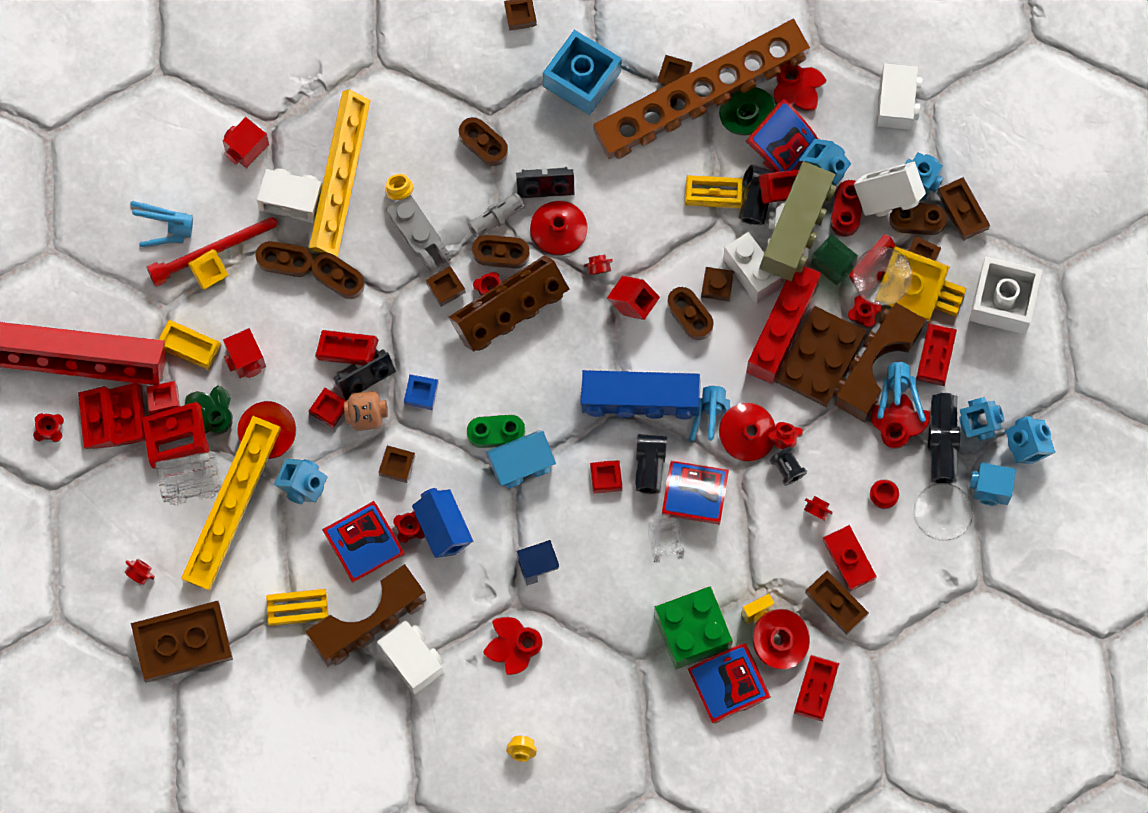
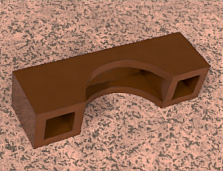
[833,302,926,422]
[305,564,426,667]

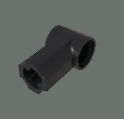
[739,164,775,226]
[635,434,667,494]

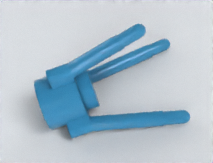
[130,201,193,247]
[877,362,926,423]
[689,386,730,442]

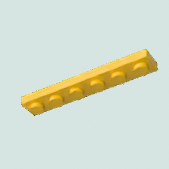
[309,89,371,257]
[181,416,281,591]

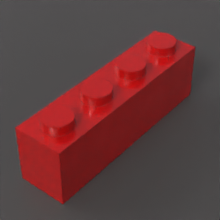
[746,266,821,385]

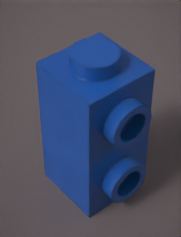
[412,488,474,558]

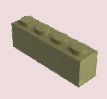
[759,161,837,281]

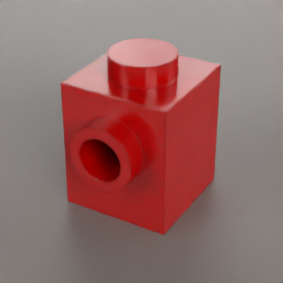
[222,116,269,169]
[607,275,660,320]
[223,328,266,379]

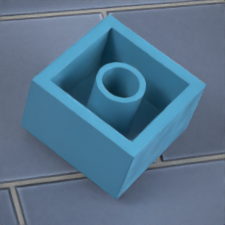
[543,29,622,115]

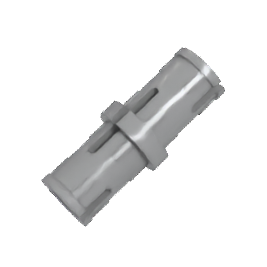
[468,192,525,238]

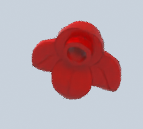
[774,64,827,110]
[871,394,930,449]
[483,617,543,675]

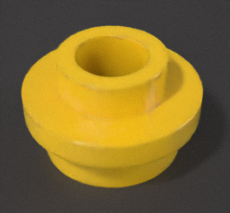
[385,174,414,200]
[506,736,537,762]

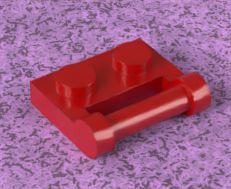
[142,402,209,469]

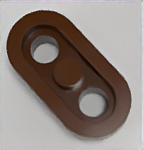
[459,117,508,166]
[889,203,947,235]
[472,235,530,269]
[255,241,313,277]
[312,253,365,299]
[667,287,714,340]

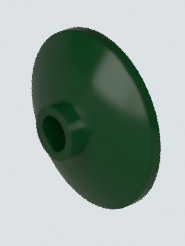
[719,87,775,136]

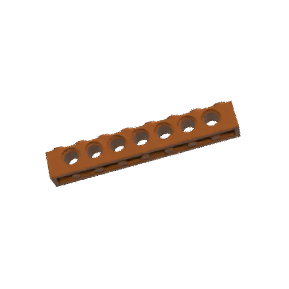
[593,18,810,159]

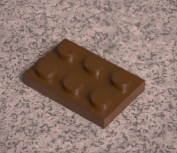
[775,305,866,408]
[131,601,233,683]

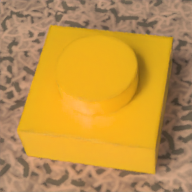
[188,249,229,290]
[741,593,775,624]

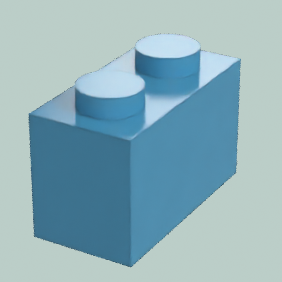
[485,430,556,489]

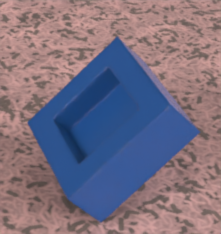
[404,374,439,410]

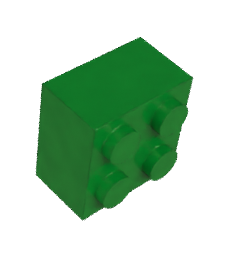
[654,586,733,670]

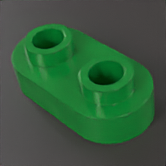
[467,415,525,448]

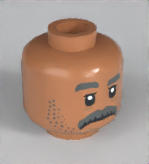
[344,391,388,431]

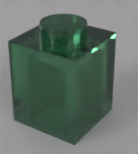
[811,234,858,286]

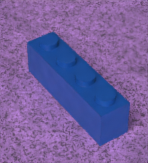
[581,370,701,420]

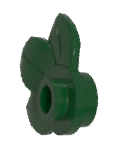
[185,385,233,434]

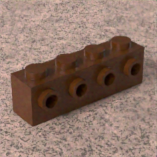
[448,255,570,352]

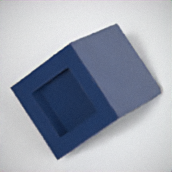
[516,540,559,586]

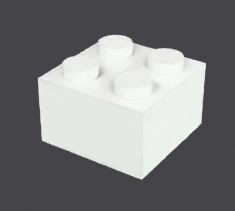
[969,256,1042,335]

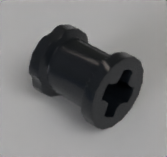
[770,447,807,486]

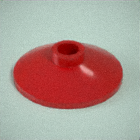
[530,201,588,255]
[237,401,296,459]
[719,403,776,461]
[753,609,810,669]

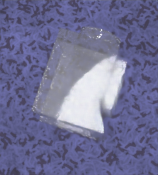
[648,515,684,563]

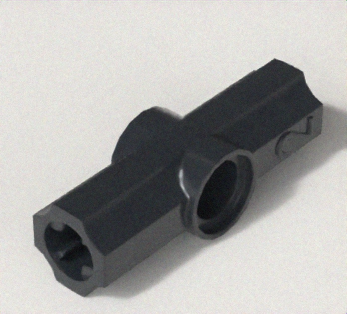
[928,393,961,485]

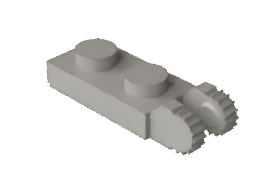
[386,195,452,272]

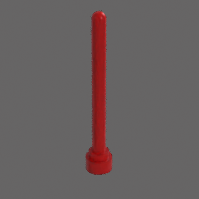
[146,217,278,287]

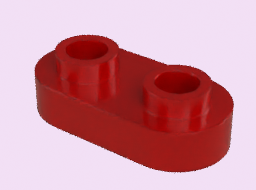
[831,180,862,237]

